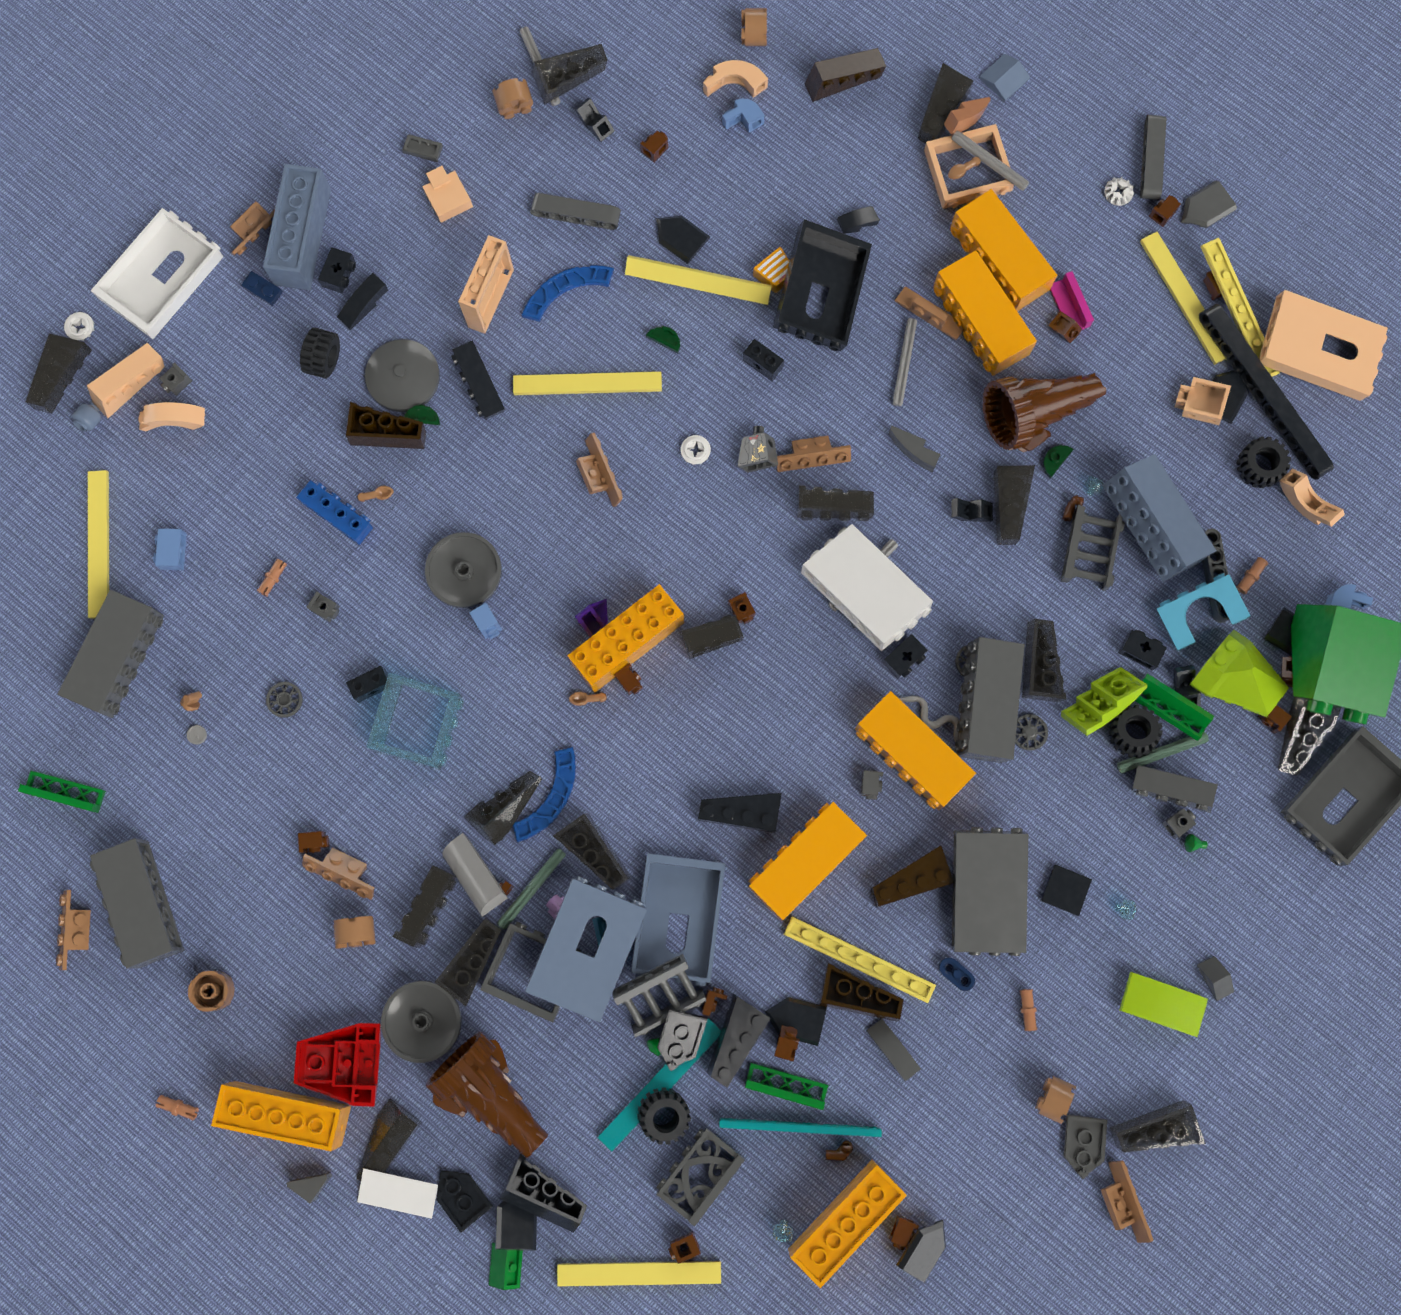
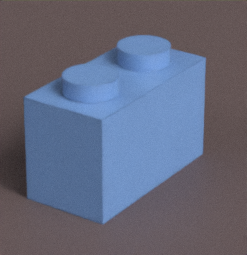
[153,529,187,570]
[469,603,502,639]

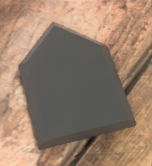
[1181,180,1237,228]
[1064,1115,1107,1180]

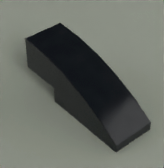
[337,273,388,330]

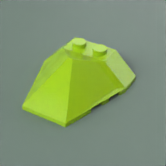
[1190,630,1289,717]

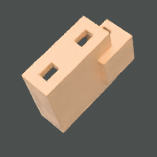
[422,166,473,223]
[1175,377,1231,425]

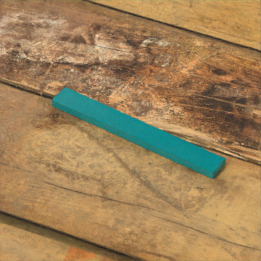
[597,1018,721,1152]
[719,1118,882,1137]

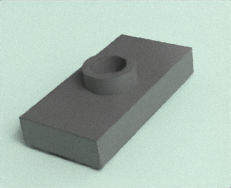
[402,134,443,162]

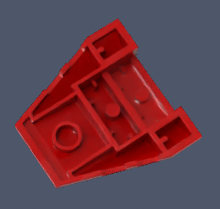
[294,1023,381,1107]

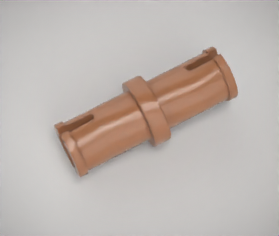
[1236,557,1268,594]
[256,559,287,597]
[1020,989,1037,1031]
[156,1095,199,1121]

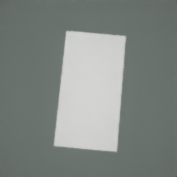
[357,1168,438,1219]

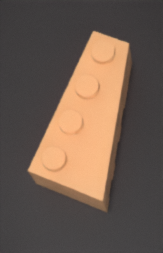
[87,343,165,418]

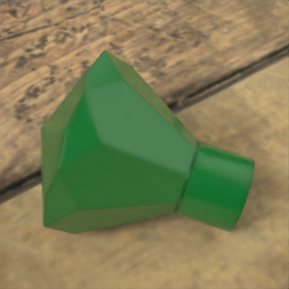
[1184,834,1208,852]
[646,1038,661,1056]

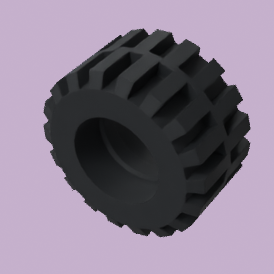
[300,327,340,379]
[1236,436,1291,488]
[1109,705,1163,758]
[637,1087,691,1145]

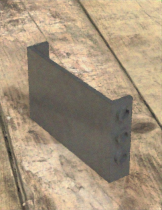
[952,827,1029,956]

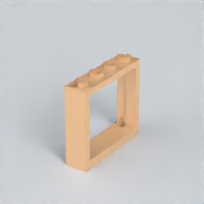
[924,124,1014,209]
[458,235,514,334]

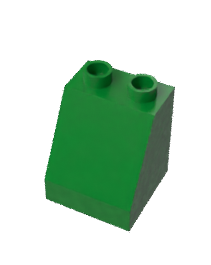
[1291,604,1401,725]

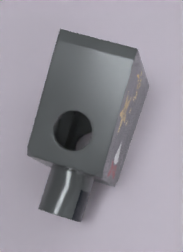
[738,426,778,473]

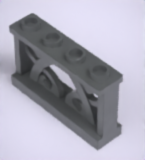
[656,1127,745,1227]

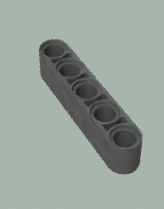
[1140,114,1167,200]
[530,193,621,230]
[1202,528,1229,623]

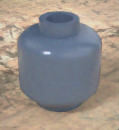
[72,404,101,432]

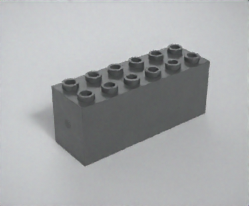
[57,590,164,718]
[954,637,1025,763]
[90,838,185,969]

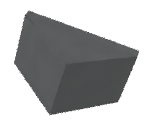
[1197,956,1234,1001]
[287,1172,332,1203]

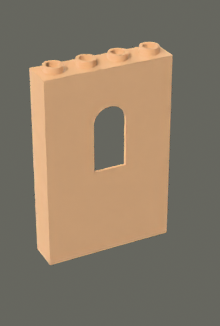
[1259,290,1388,401]

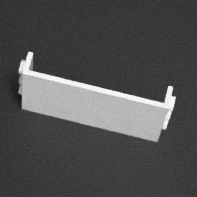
[801,524,933,651]

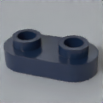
[939,958,975,991]

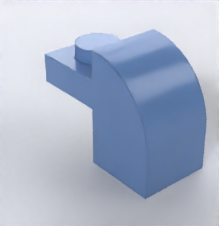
[722,98,765,133]
[1325,584,1373,609]

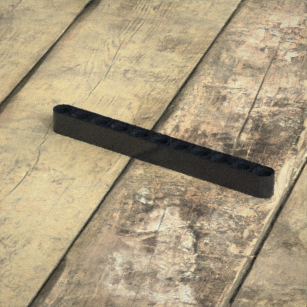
[1199,304,1334,480]

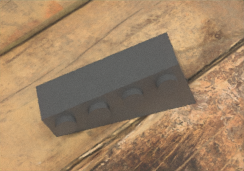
[1132,765,1218,813]

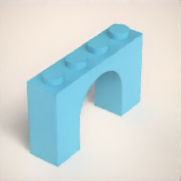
[1157,573,1251,651]

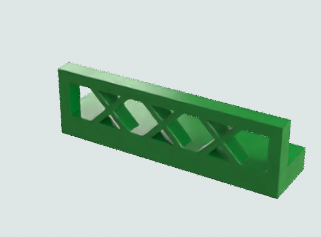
[1135,673,1214,741]
[18,771,106,813]
[745,1063,828,1110]

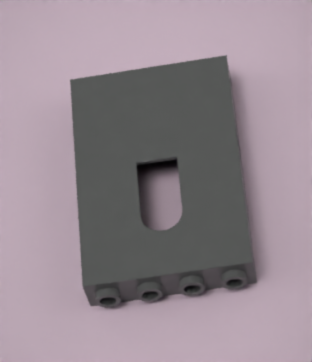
[1281,726,1401,866]

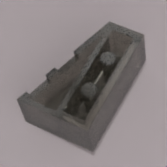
[681,615,744,659]

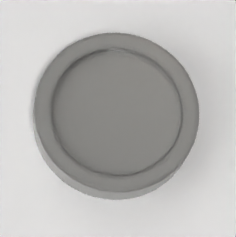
[187,725,207,745]

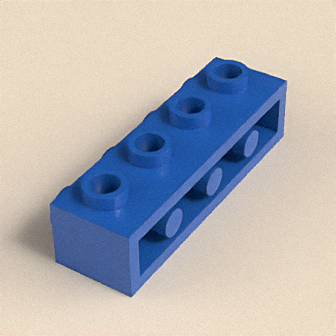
[296,480,373,545]

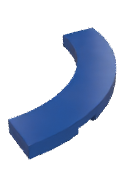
[522,265,614,322]
[512,747,576,842]

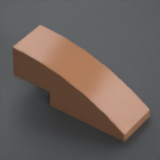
[944,97,991,135]

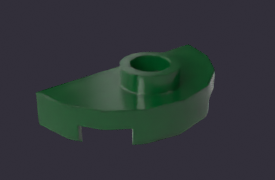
[646,326,680,354]
[404,405,441,426]
[1043,445,1074,479]

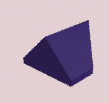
[575,599,608,637]

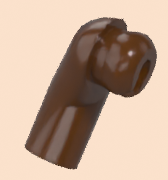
[1062,495,1084,522]
[826,1140,853,1161]

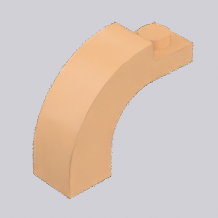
[703,60,768,98]
[138,402,205,431]
[1279,469,1345,527]

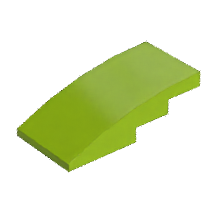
[1061,667,1147,736]
[1119,972,1208,1037]

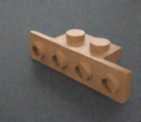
[230,201,275,256]
[895,287,964,340]
[576,433,623,507]
[777,436,851,472]
[302,847,375,900]
[56,890,91,970]
[1101,1160,1153,1243]

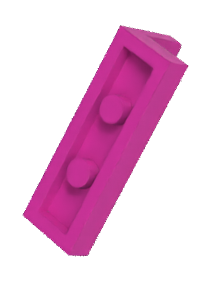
[1050,271,1094,330]

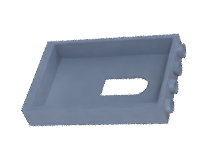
[631,853,726,986]
[525,876,647,1022]

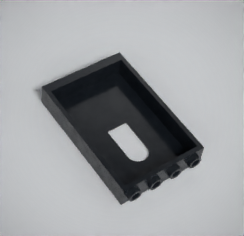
[773,219,872,351]

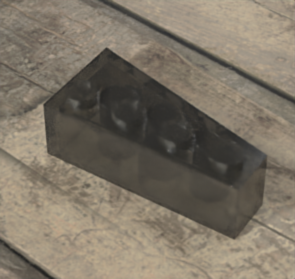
[532,44,608,105]
[25,333,92,414]
[994,465,1035,545]
[797,485,874,521]
[1022,619,1067,702]
[553,813,632,890]
[392,865,457,948]
[435,917,501,1007]

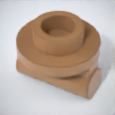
[180,691,202,711]

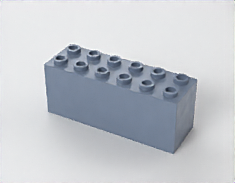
[263,164,331,290]
[1102,454,1216,582]

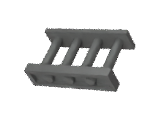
[1060,505,1125,591]
[612,953,706,1038]

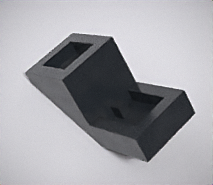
[574,98,615,142]
[951,498,993,522]
[1174,664,1201,707]

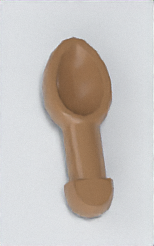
[948,157,981,180]
[357,486,394,502]
[569,692,607,706]

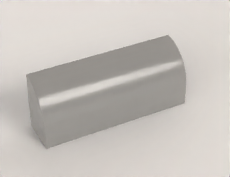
[442,833,508,917]

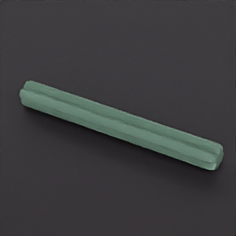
[1117,732,1209,773]
[497,848,566,929]

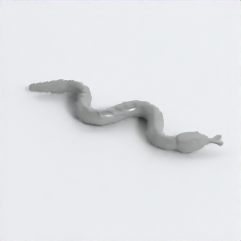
[899,695,959,742]

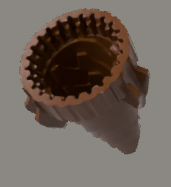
[983,373,1106,452]
[426,1032,548,1158]

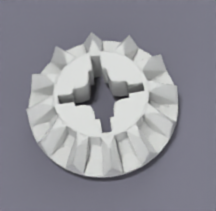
[1104,177,1134,206]
[64,312,95,341]
[681,435,711,465]

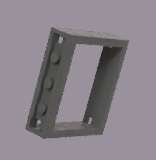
[480,922,581,1023]

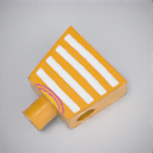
[753,247,789,293]

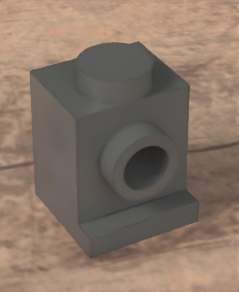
[159,362,192,396]
[306,592,340,622]
[861,771,883,800]
[1162,808,1196,839]

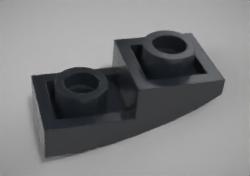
[836,206,880,234]

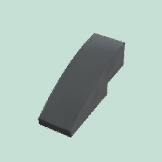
[888,425,941,473]
[866,1019,921,1082]

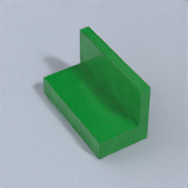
[489,1243,523,1290]

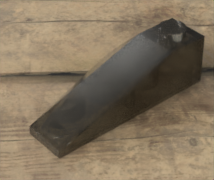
[1278,696,1341,776]
[464,771,542,845]
[356,1098,422,1181]

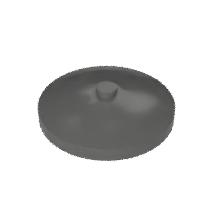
[365,339,440,412]
[425,532,502,608]
[381,981,462,1063]

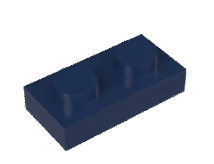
[241,271,283,307]

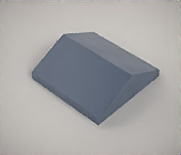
[979,54,1030,102]

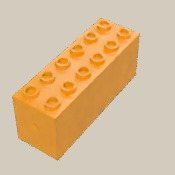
[950,189,1057,311]
[933,250,1037,376]
[567,584,684,693]
[855,691,976,810]
[748,802,867,921]
[211,1081,351,1151]
[788,1159,907,1288]

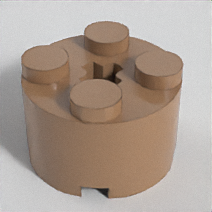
[741,8,767,46]
[492,78,533,119]
[333,916,376,949]
[188,971,235,1012]
[1035,1076,1076,1124]

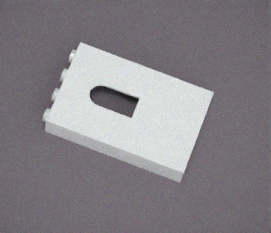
[91,208,223,339]

